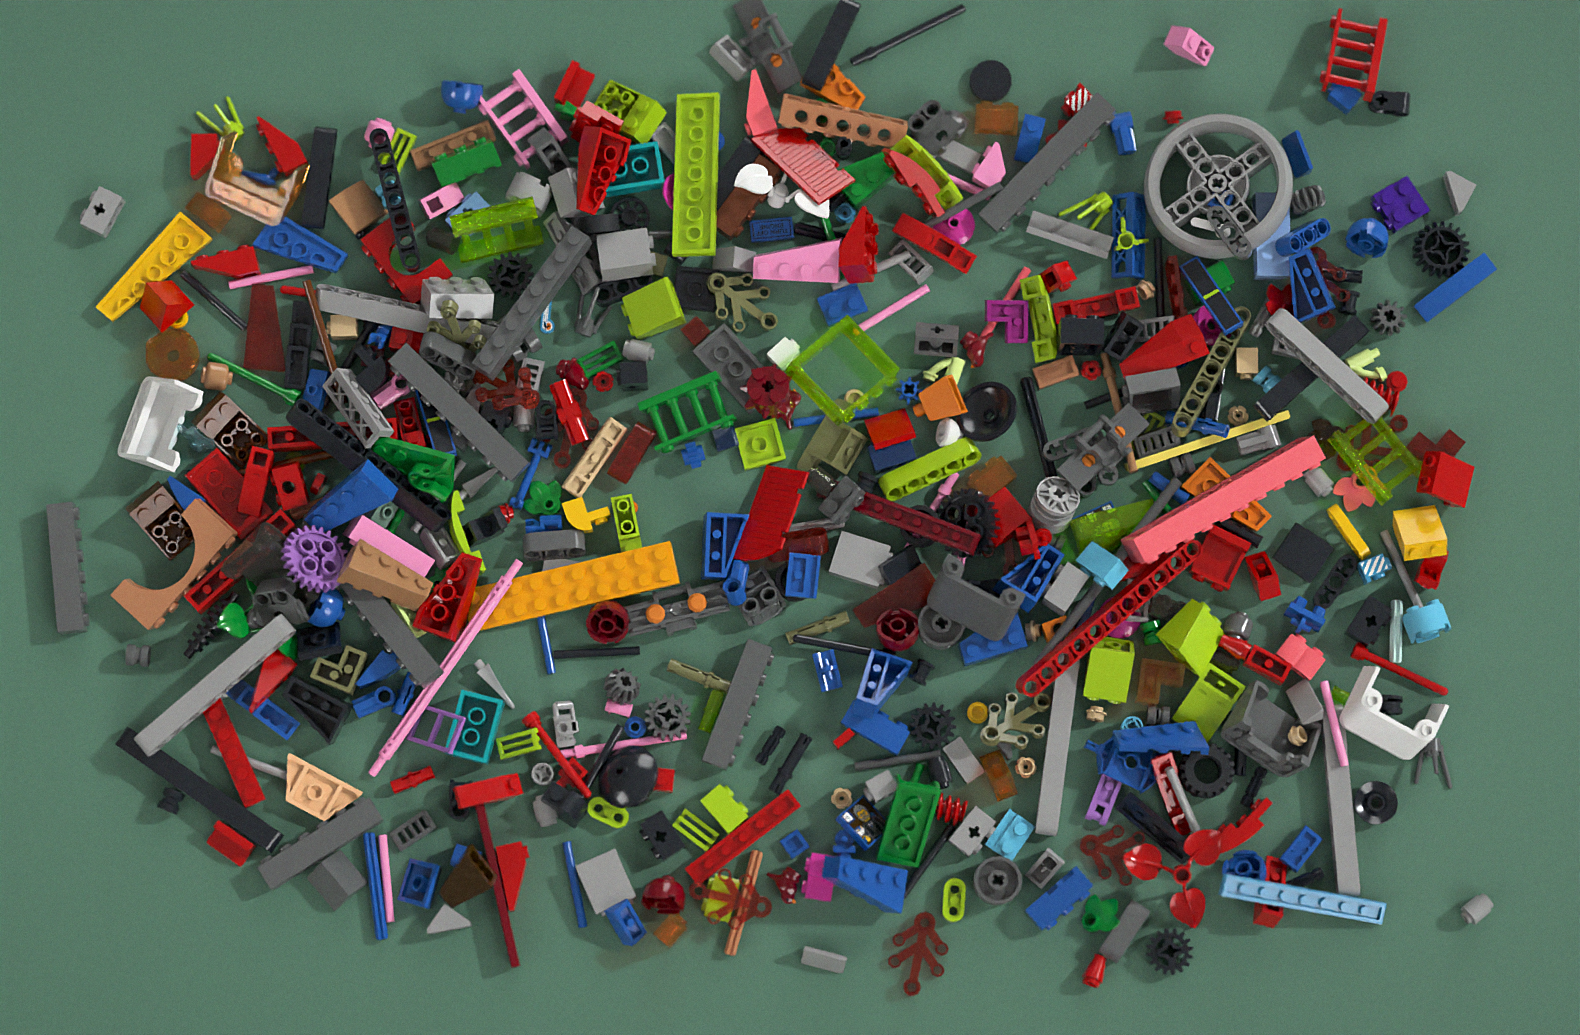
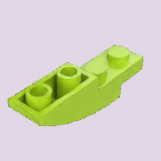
[611,494,642,552]

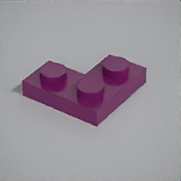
[985,300,1028,343]

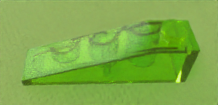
[1070,498,1158,554]

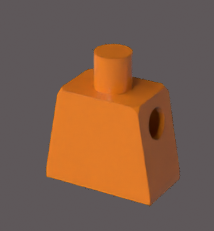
[913,374,968,421]

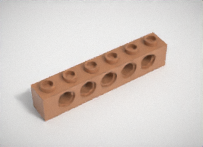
[778,93,908,149]

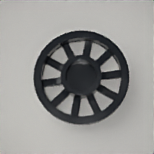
[610,197,650,232]

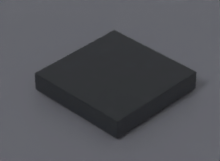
[674,266,719,313]
[297,621,343,661]

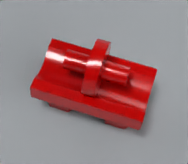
[1015,518,1052,560]

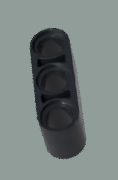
[593,275,653,308]

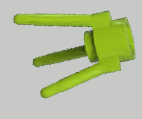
[196,96,244,143]
[1058,191,1113,230]
[1114,217,1149,251]

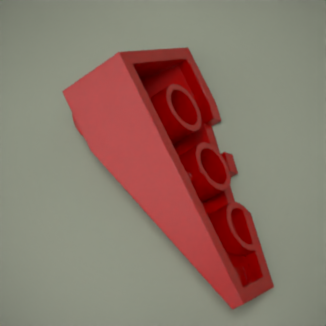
[576,126,631,215]
[1119,314,1210,380]
[412,552,483,643]

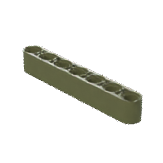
[1171,306,1251,437]

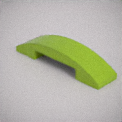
[891,135,963,210]
[1020,275,1057,363]
[448,490,486,576]

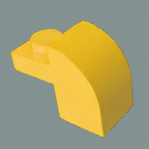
[562,497,611,533]

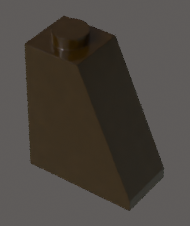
[439,844,497,908]

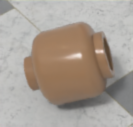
[200,362,233,391]

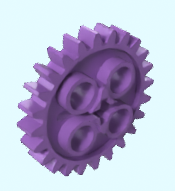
[281,525,348,593]

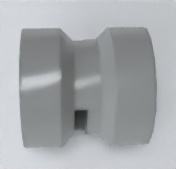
[532,763,554,786]

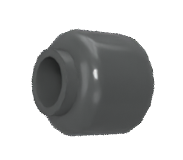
[1223,611,1253,641]

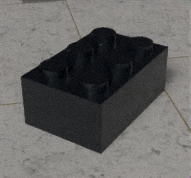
[1056,315,1104,356]

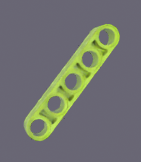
[878,437,981,501]

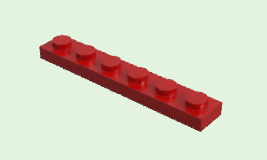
[203,697,266,809]
[685,789,801,886]

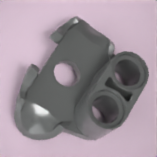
[908,100,970,159]
[247,577,310,628]

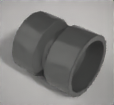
[512,328,543,363]

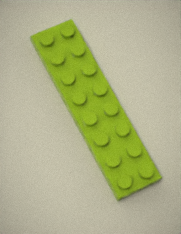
[672,92,720,257]

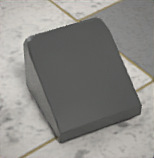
[996,732,1013,760]

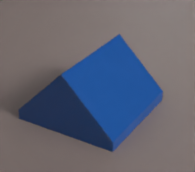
[397,858,442,909]

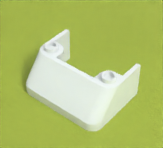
[1340,666,1449,760]

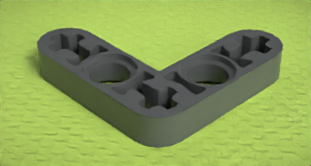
[1043,426,1118,486]

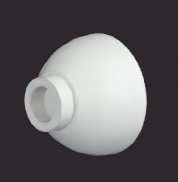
[936,417,963,447]

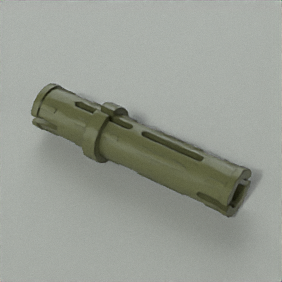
[785,610,850,645]
[667,658,732,694]

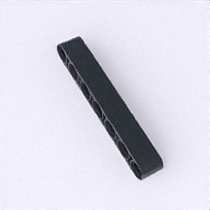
[369,128,422,273]
[664,136,763,265]
[1252,315,1370,422]

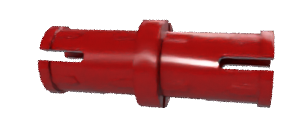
[390,765,435,794]

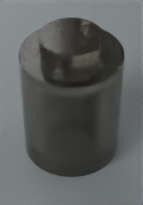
[426,227,460,255]

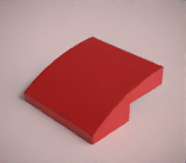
[974,487,1031,547]

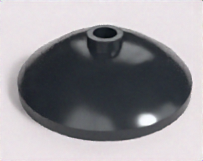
[956,382,1017,442]
[598,746,658,808]

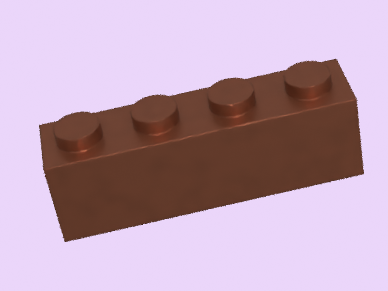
[716,155,781,241]

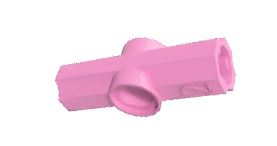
[370,374,411,411]

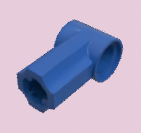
[1110,111,1137,156]
[723,560,749,606]
[352,686,397,719]

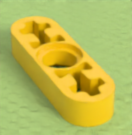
[1326,504,1371,561]

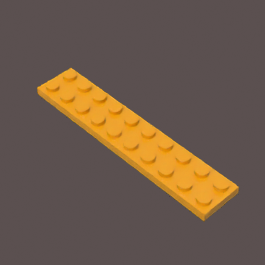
[468,541,680,631]

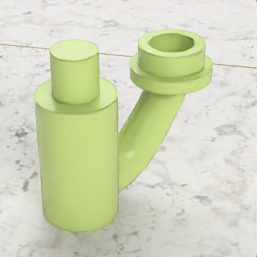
[1344,348,1387,382]
[922,357,965,384]

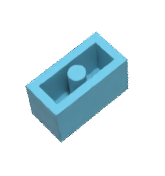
[1075,541,1129,589]

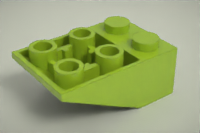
[594,80,667,144]
[1172,663,1246,743]

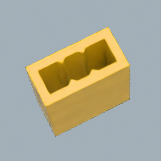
[1392,505,1447,561]

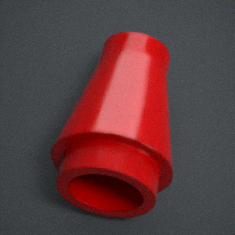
[1218,634,1252,661]
[1082,954,1107,988]

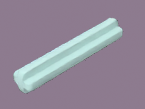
[1389,600,1403,663]

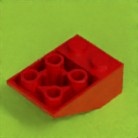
[839,206,879,284]

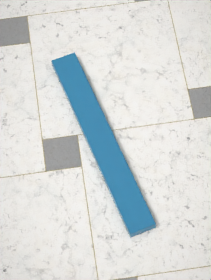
[1219,873,1387,925]

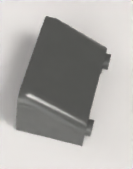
[927,554,1026,641]
[1221,680,1323,777]

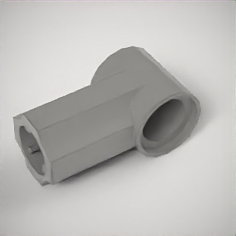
[1236,425,1281,456]

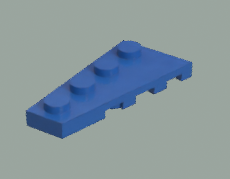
[252,211,348,274]
[1112,721,1209,755]

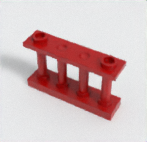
[1319,8,1388,102]

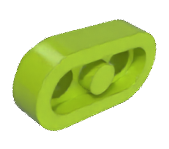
[588,797,629,829]
[942,878,966,922]

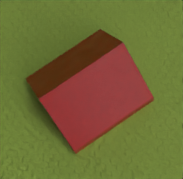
[140,280,194,333]

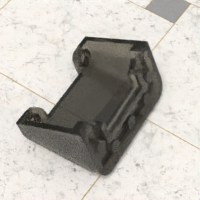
[220,522,321,617]

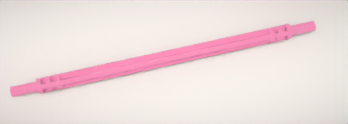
[368,559,523,777]

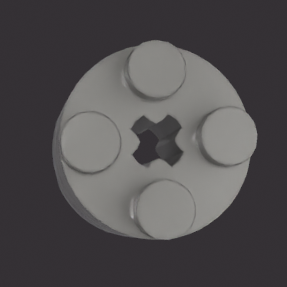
[505,172,553,218]

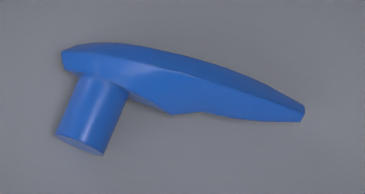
[239,168,279,185]

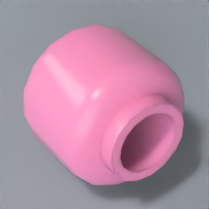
[364,117,394,148]

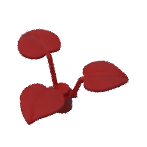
[1123,829,1221,928]

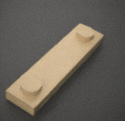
[561,417,627,498]

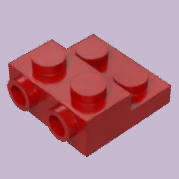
[569,101,624,143]

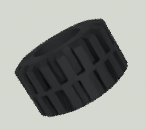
[1178,743,1235,799]

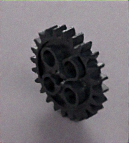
[936,488,1001,558]

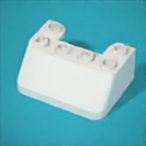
[118,376,204,472]

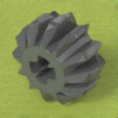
[1290,185,1326,215]
[1370,300,1407,336]
[603,667,641,706]

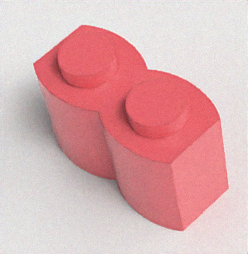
[1274,633,1325,681]

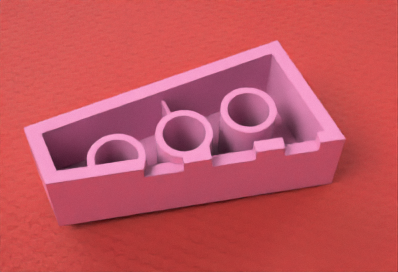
[753,238,842,283]
[343,515,435,577]

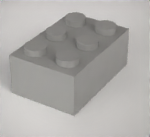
[420,277,494,318]

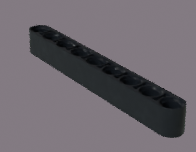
[286,399,451,532]
[115,726,284,853]

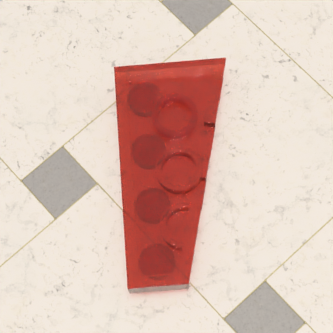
[1164,255,1188,320]
[243,284,286,372]
[852,563,935,628]

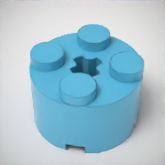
[1402,599,1452,644]

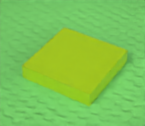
[735,418,786,471]

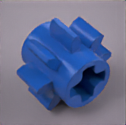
[895,377,922,405]
[681,441,706,469]

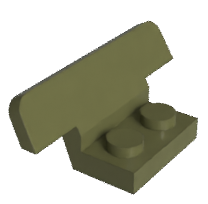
[797,399,868,478]

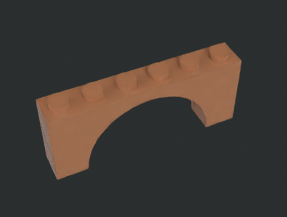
[110,499,238,630]

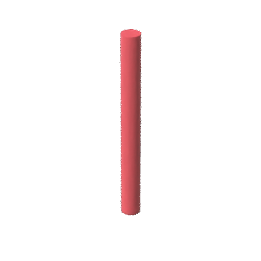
[979,266,1031,337]

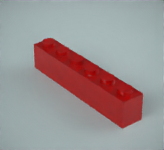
[267,418,399,453]
[184,509,297,615]

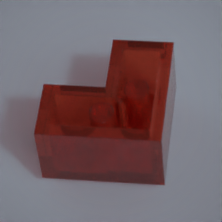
[1402,429,1466,467]

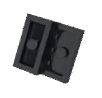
[1272,523,1334,583]

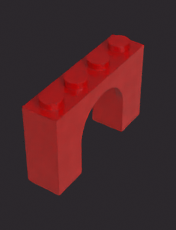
[360,216,454,305]

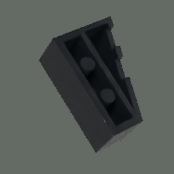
[282,675,353,745]

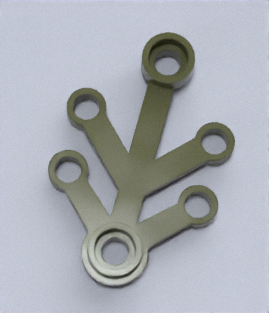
[707,273,778,333]
[426,300,487,353]
[980,692,1051,750]

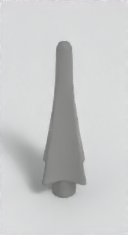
[459,466,499,500]
[474,659,515,709]

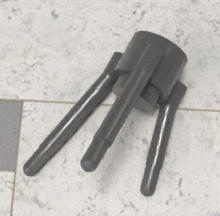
[574,287,611,338]
[1414,738,1452,789]

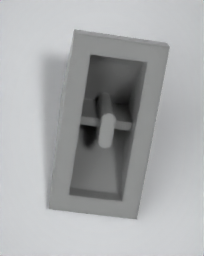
[1443,171,1476,216]
[712,246,756,274]
[1025,848,1065,889]
[427,904,472,935]

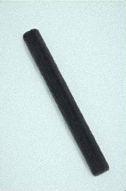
[1020,377,1057,478]

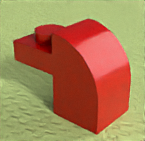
[1414,551,1449,590]

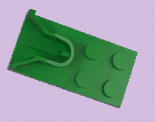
[371,437,455,502]
[875,774,941,868]

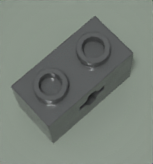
[527,128,573,176]
[914,322,959,357]

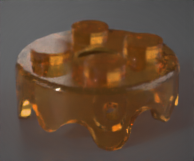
[146,328,200,381]

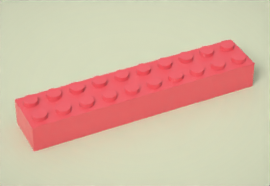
[1121,436,1325,564]

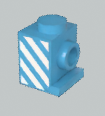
[1357,553,1392,585]

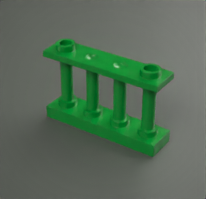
[637,371,737,454]

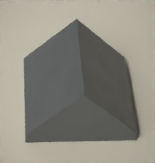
[307,850,368,911]

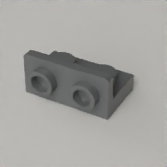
[818,476,866,525]

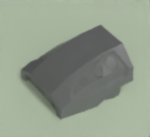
[738,566,786,626]

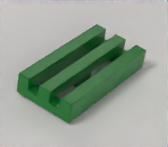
[577,340,624,379]

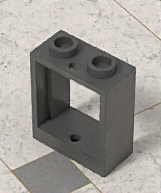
[1121,368,1181,415]

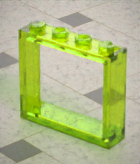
[784,314,901,426]

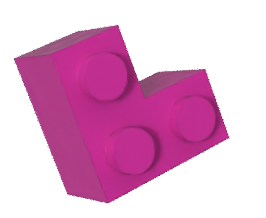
[801,853,833,902]

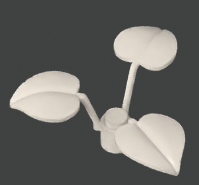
[734,164,829,219]

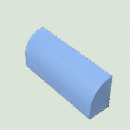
[1252,192,1291,280]

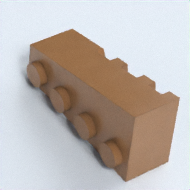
[336,539,433,611]

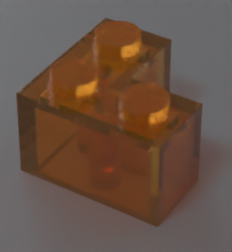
[1135,658,1185,706]

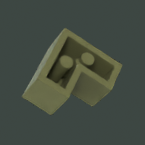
[310,645,369,696]

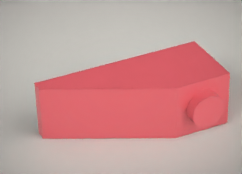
[744,69,777,138]

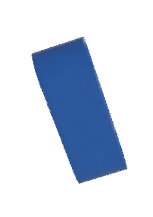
[1275,218,1331,257]

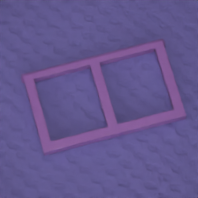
[406,705,466,754]

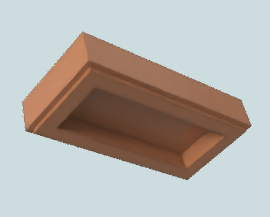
[1032,355,1080,390]

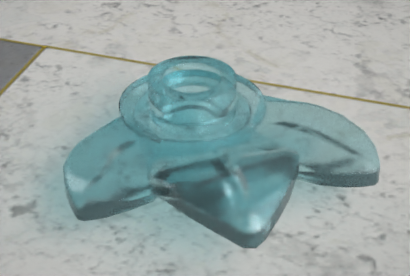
[177,423,215,452]

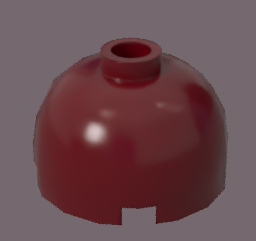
[586,600,629,644]
[876,608,919,651]
[641,875,686,915]

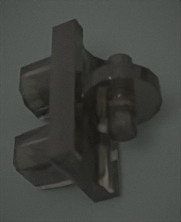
[1148,593,1186,622]

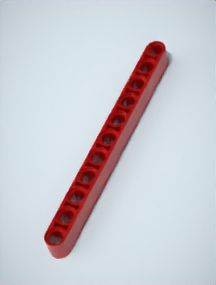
[1016,539,1202,697]

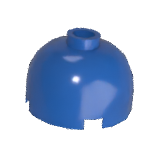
[441,80,483,113]
[1345,218,1389,258]
[307,588,346,627]
[1222,850,1267,881]

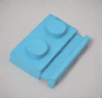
[985,809,1035,861]

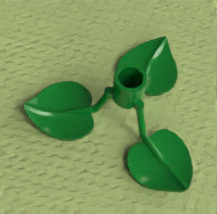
[217,567,298,660]

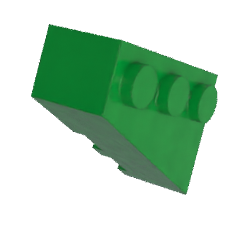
[431,136,502,187]
[838,149,896,211]

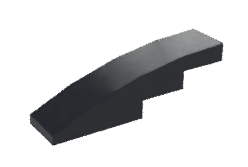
[284,300,314,390]

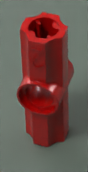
[549,379,589,446]

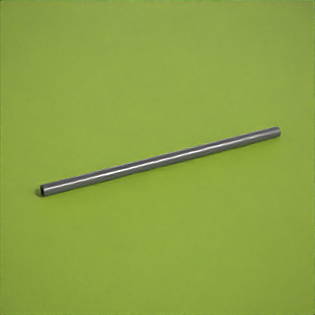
[1032,477,1182,665]

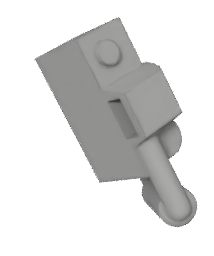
[552,700,579,749]

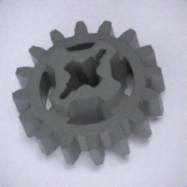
[645,694,691,742]

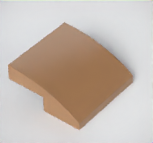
[329,180,389,235]

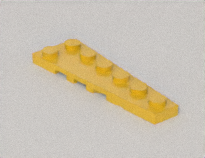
[96,212,213,322]

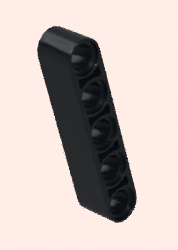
[801,0,861,92]
[302,126,337,230]

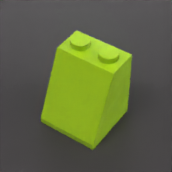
[621,277,686,340]
[1156,598,1225,677]
[1083,634,1135,704]

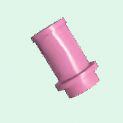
[604,698,633,718]

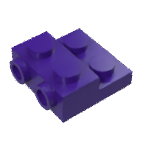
[1371,176,1430,234]

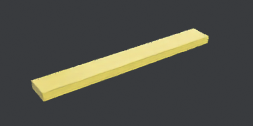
[1124,410,1290,472]

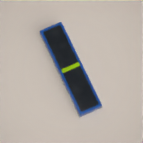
[1179,256,1243,336]
[415,389,457,456]

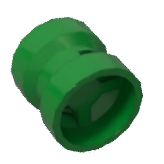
[1139,620,1162,646]

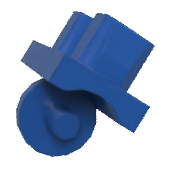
[1284,596,1326,634]
[812,649,843,692]
[833,829,855,859]

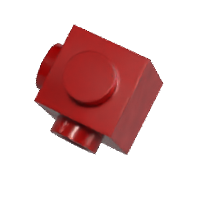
[1039,261,1077,293]

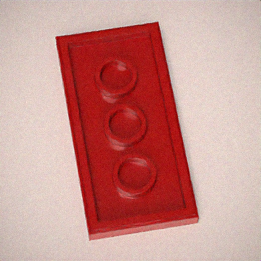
[185,448,274,540]

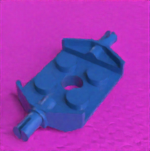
[1084,737,1160,794]

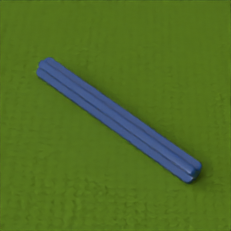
[363,832,388,940]

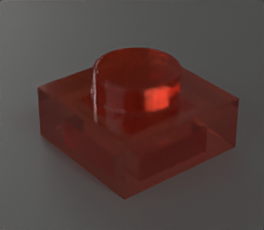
[681,316,711,346]

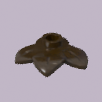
[1307,419,1346,461]

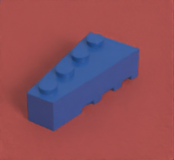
[304,459,398,532]
[822,856,908,914]

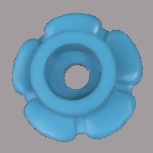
[835,203,856,223]

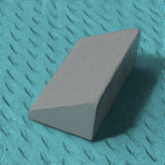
[709,35,754,81]
[419,527,461,570]
[1286,679,1323,725]
[801,946,847,974]

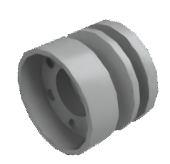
[1027,476,1080,534]

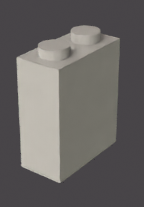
[596,228,657,282]
[829,531,893,590]
[575,849,637,917]

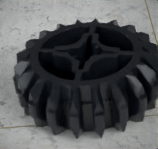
[1412,221,1470,279]

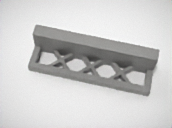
[1026,210,1114,259]
[543,211,609,295]
[323,368,394,448]

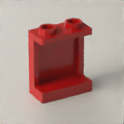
[1416,451,1474,508]
[1188,524,1251,592]

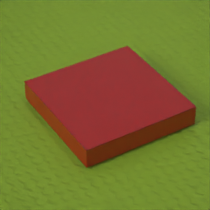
[864,408,916,450]

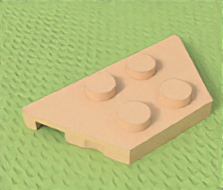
[286,753,363,821]

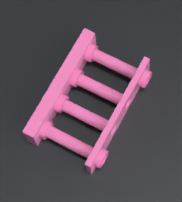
[477,69,568,170]

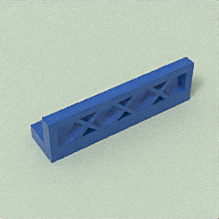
[1111,192,1146,280]

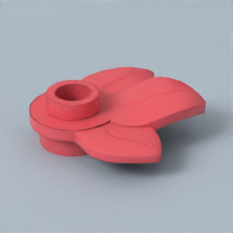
[1333,471,1376,512]

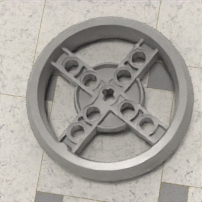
[1144,113,1293,259]

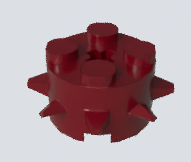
[740,364,798,419]

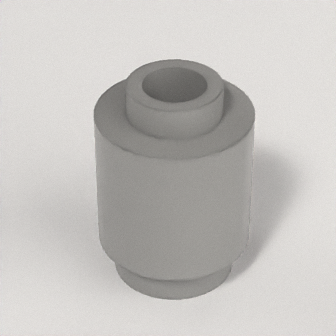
[622,339,655,364]
[513,399,535,432]
[1303,467,1334,497]
[532,795,558,827]
[1461,893,1494,925]

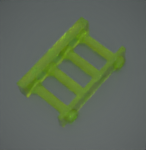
[449,196,544,264]
[1327,416,1422,506]

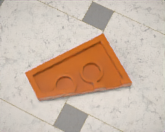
[800,63,865,110]

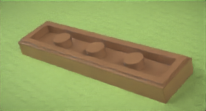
[410,120,496,171]

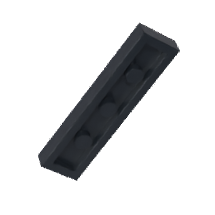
[1116,792,1190,865]

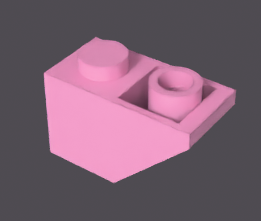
[1164,26,1214,66]
[971,142,1006,189]
[418,182,464,219]

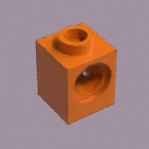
[1040,615,1075,643]

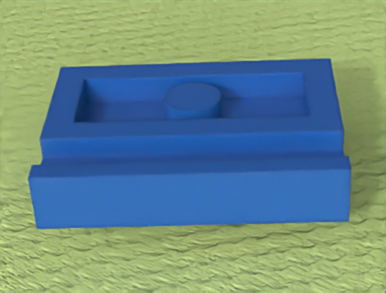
[817,283,868,327]
[785,553,821,599]

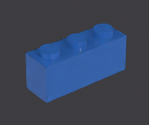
[841,700,910,756]

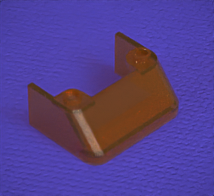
[205,131,310,226]

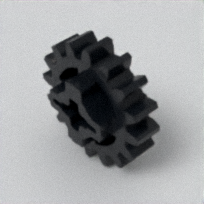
[487,252,534,299]
[909,702,956,750]
[1146,928,1193,975]

